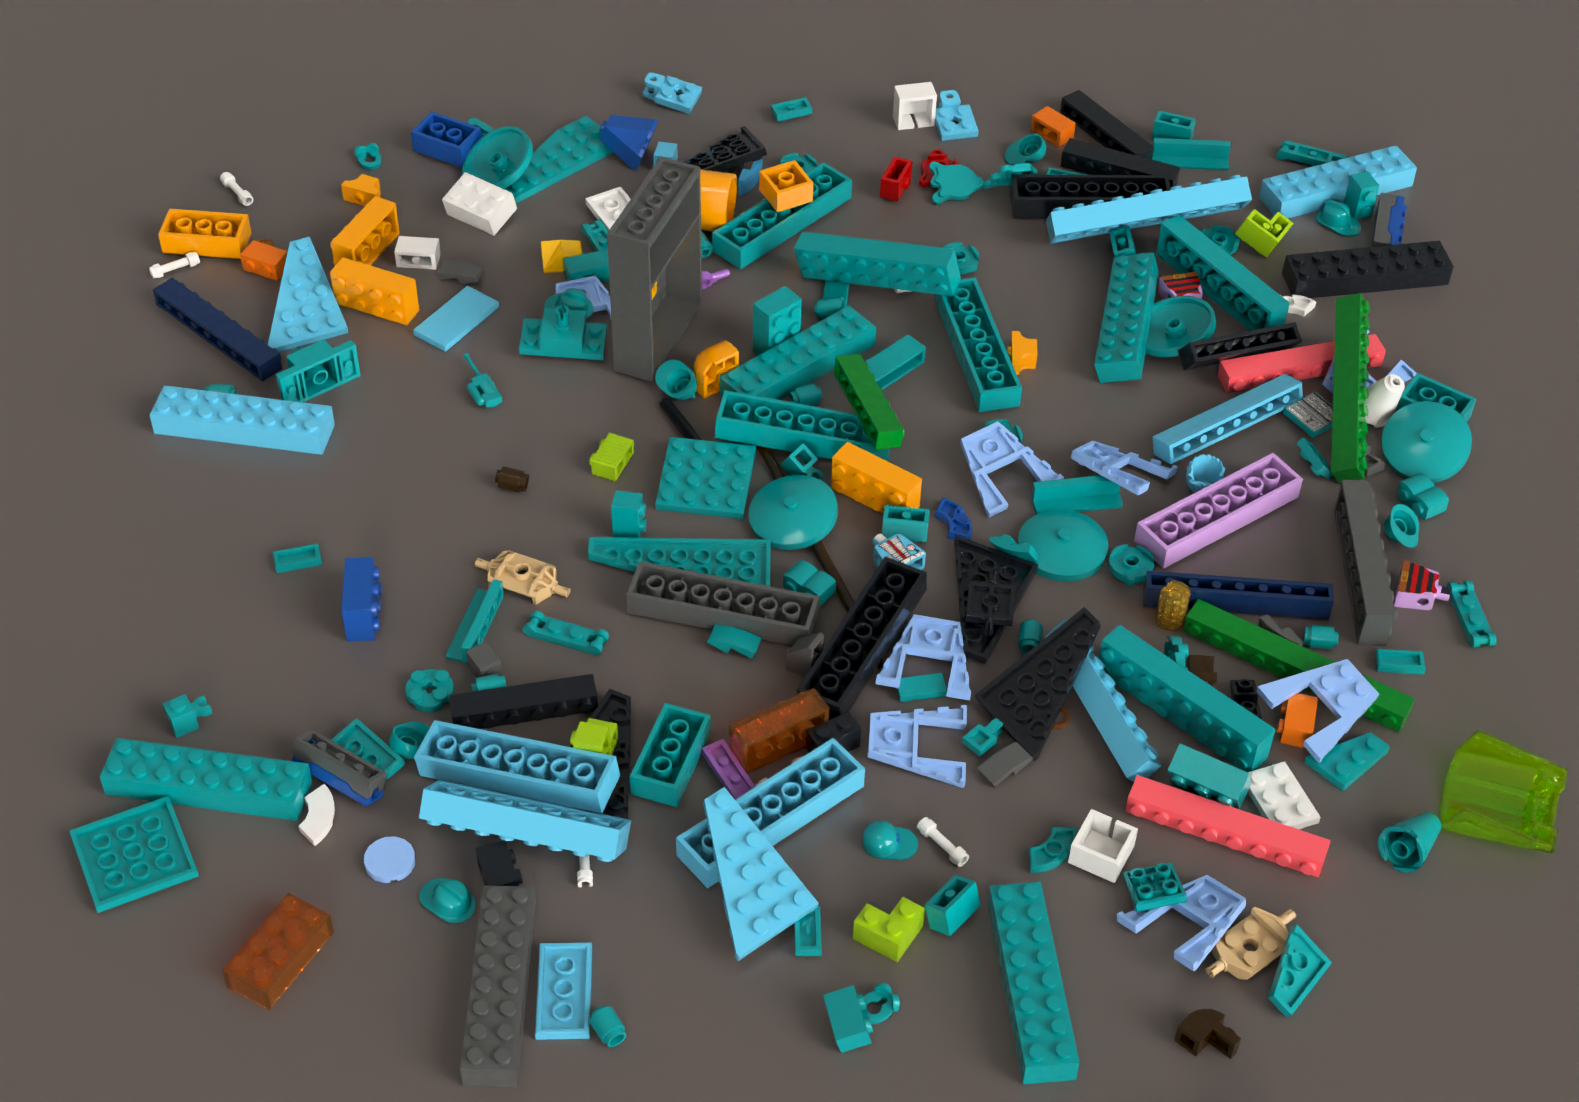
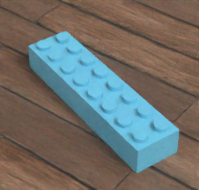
[1259,145,1417,218]
[150,385,335,455]
[414,720,620,814]
[676,738,865,889]
[419,780,631,862]

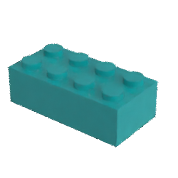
[630,703,711,807]

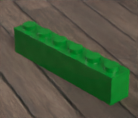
[833,354,905,450]

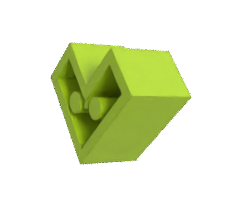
[1235,209,1294,258]
[570,718,618,755]
[853,897,925,963]

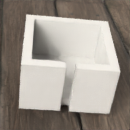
[893,82,937,130]
[1068,809,1138,883]

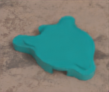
[929,162,984,205]
[983,163,1038,189]

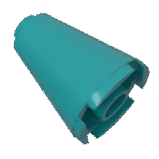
[1378,812,1442,873]

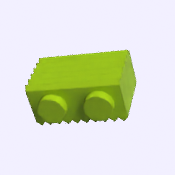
[589,433,634,482]

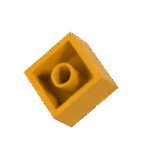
[759,160,813,212]

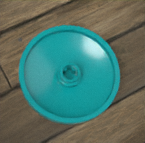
[462,126,533,189]
[1146,296,1217,357]
[1382,401,1472,483]
[748,475,838,550]
[1018,510,1108,582]

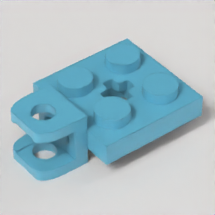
[642,72,703,114]
[935,90,979,141]

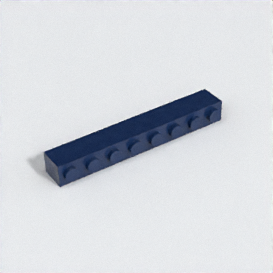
[153,277,282,382]
[1143,571,1334,619]

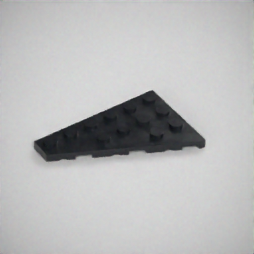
[683,126,767,172]
[954,535,1038,664]
[974,607,1101,761]
[552,689,631,819]

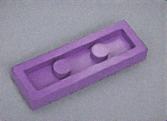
[702,739,755,800]

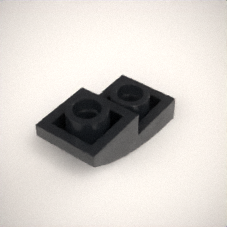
[1230,679,1262,719]

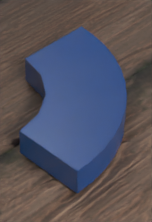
[935,497,972,540]

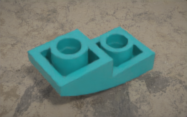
[989,534,1038,562]
[707,624,762,659]

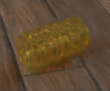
[1155,580,1191,630]

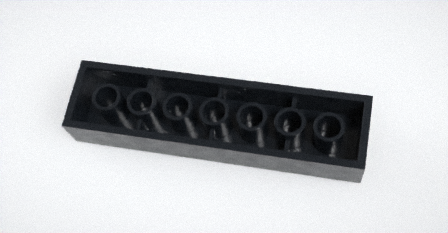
[1010,174,1170,219]
[1282,241,1454,298]
[797,556,927,720]

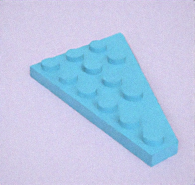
[268,236,348,352]
[703,787,819,961]

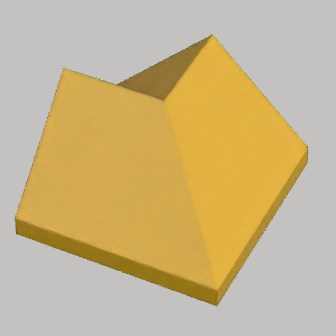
[541,240,582,273]

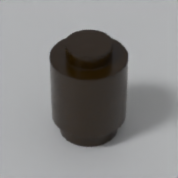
[495,466,529,492]

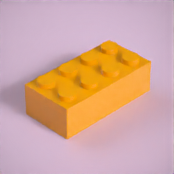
[331,196,400,266]
[158,209,252,259]
[330,257,419,325]
[831,442,922,514]

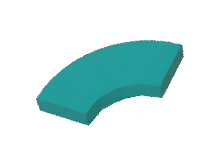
[1028,827,1077,873]

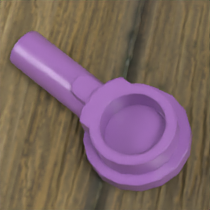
[702,269,730,290]

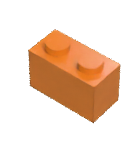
[1031,106,1076,148]
[240,240,288,281]
[1277,693,1318,748]

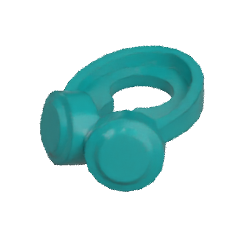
[354,143,382,170]
[862,982,900,1024]

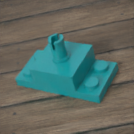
[519,305,607,360]
[276,339,361,402]

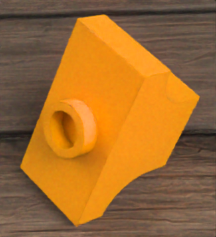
[341,174,381,206]
[1007,331,1037,375]

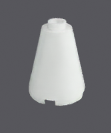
[1366,374,1405,428]

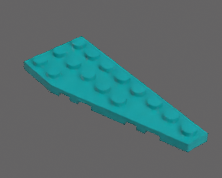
[504,116,614,203]
[588,537,771,586]

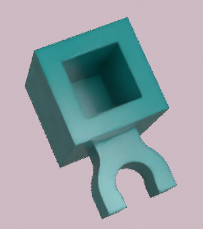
[780,443,824,479]
[162,694,213,738]

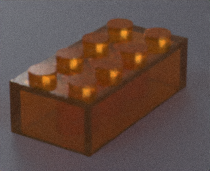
[729,688,829,774]
[222,893,334,1010]

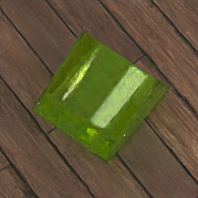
[1439,730,1568,854]

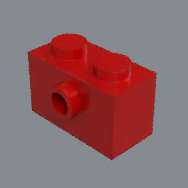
[880,156,913,202]

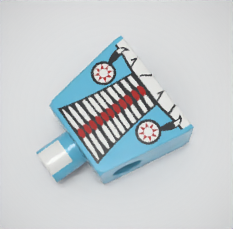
[873,534,926,570]

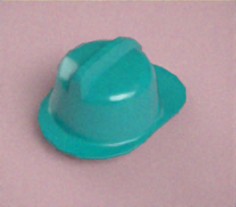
[1316,200,1361,237]
[544,288,593,319]
[655,360,697,401]
[1384,504,1419,548]
[419,878,476,923]

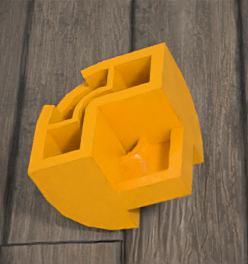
[693,340,739,399]

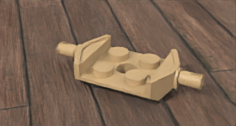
[475,550,570,605]
[1206,907,1296,980]

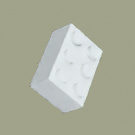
[442,172,517,236]

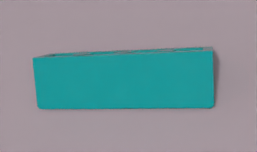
[1152,138,1231,170]
[1031,475,1123,514]
[446,579,504,663]

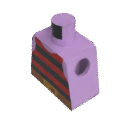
[1157,272,1202,300]
[1394,560,1451,610]

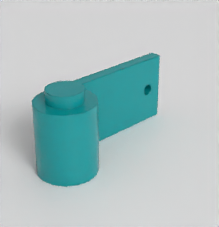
[814,280,849,320]

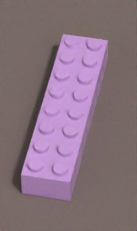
[1134,453,1303,569]

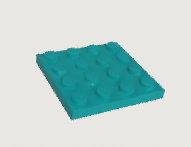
[655,437,756,519]
[69,796,199,913]

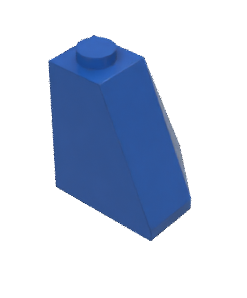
[599,115,658,171]

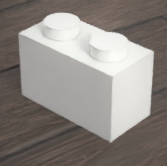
[394,236,441,270]

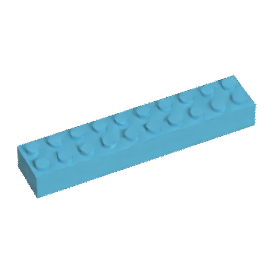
[1046,175,1252,244]

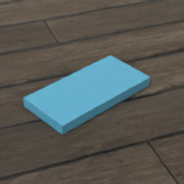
[413,286,499,352]
[535,942,593,1040]

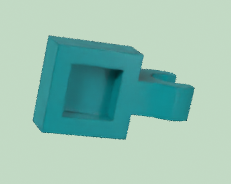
[962,718,1003,757]

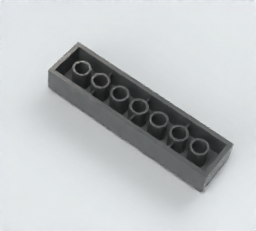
[1334,480,1398,646]
[626,561,819,646]
[460,886,537,1087]

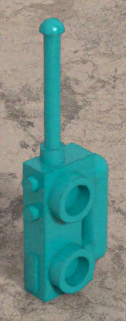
[463,353,502,408]

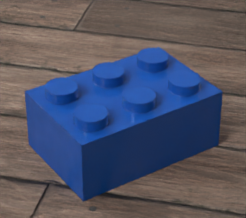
[411,112,482,167]
[341,557,382,642]

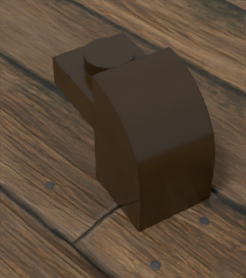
[1187,655,1217,687]
[1174,1009,1241,1059]

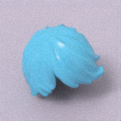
[1186,454,1225,493]

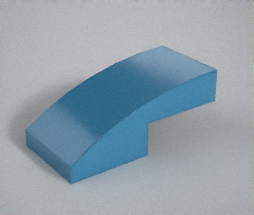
[738,159,763,196]

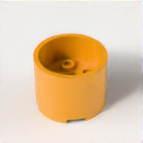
[700,169,737,232]

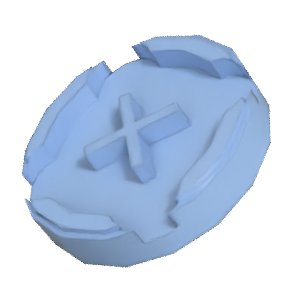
[364,836,415,883]

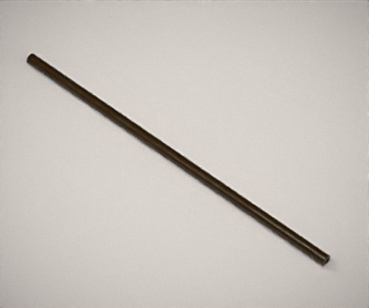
[756,446,886,669]

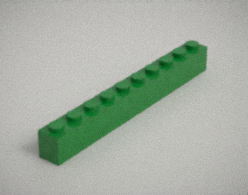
[1331,293,1370,484]
[1183,599,1415,732]

